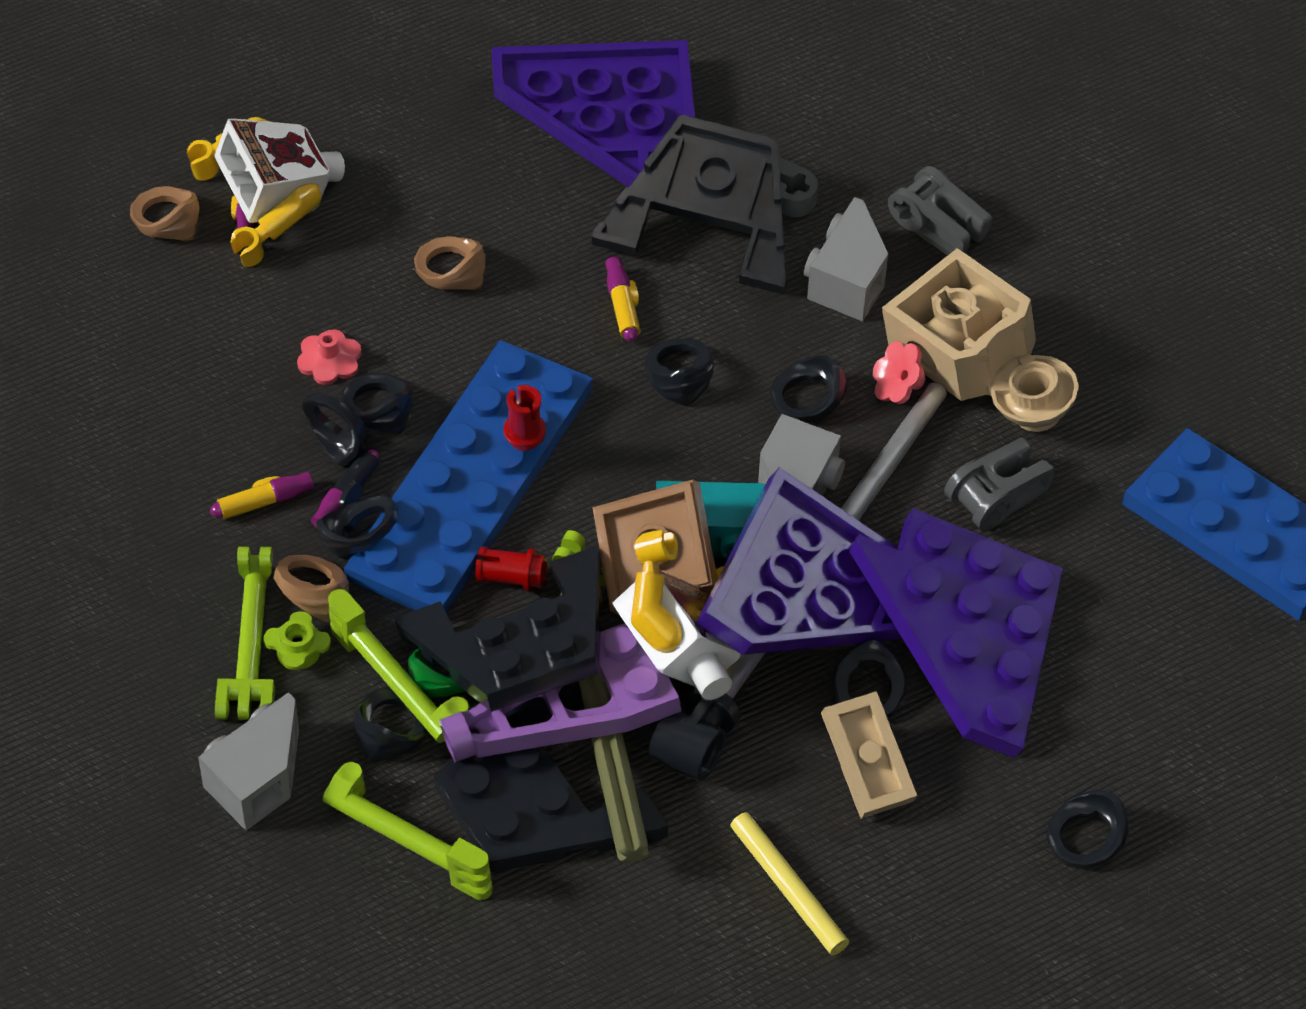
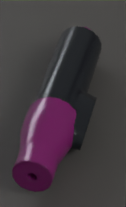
[311,449,379,528]

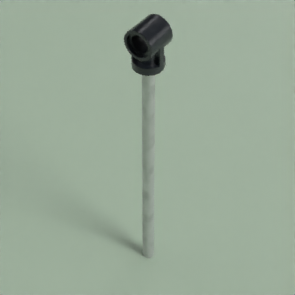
[649,383,947,781]

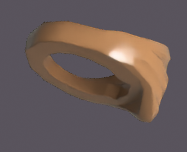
[130,186,200,241]
[414,236,486,290]
[273,555,349,622]

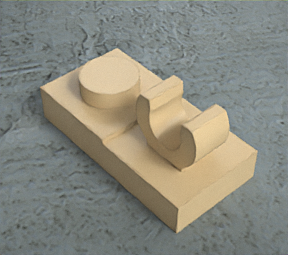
[821,691,917,819]

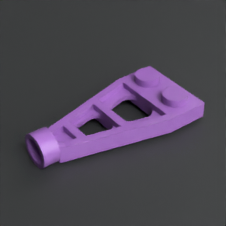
[439,623,681,762]

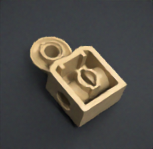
[882,248,1079,432]

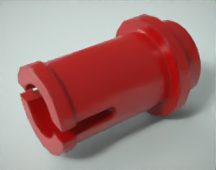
[504,385,546,451]
[475,546,547,592]

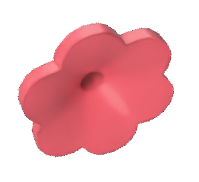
[297,329,362,385]
[873,341,925,404]

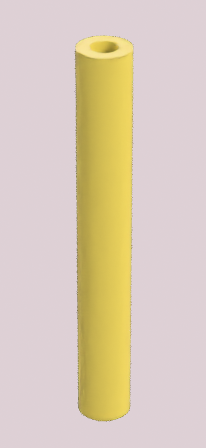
[730,812,849,956]

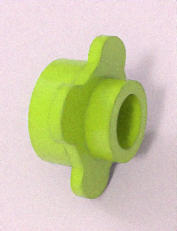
[264,611,331,670]

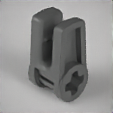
[888,166,992,256]
[944,437,1055,531]

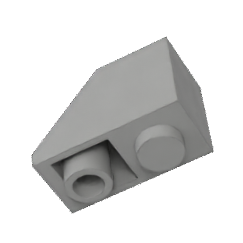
[804,197,888,322]
[758,414,845,496]
[198,692,299,831]

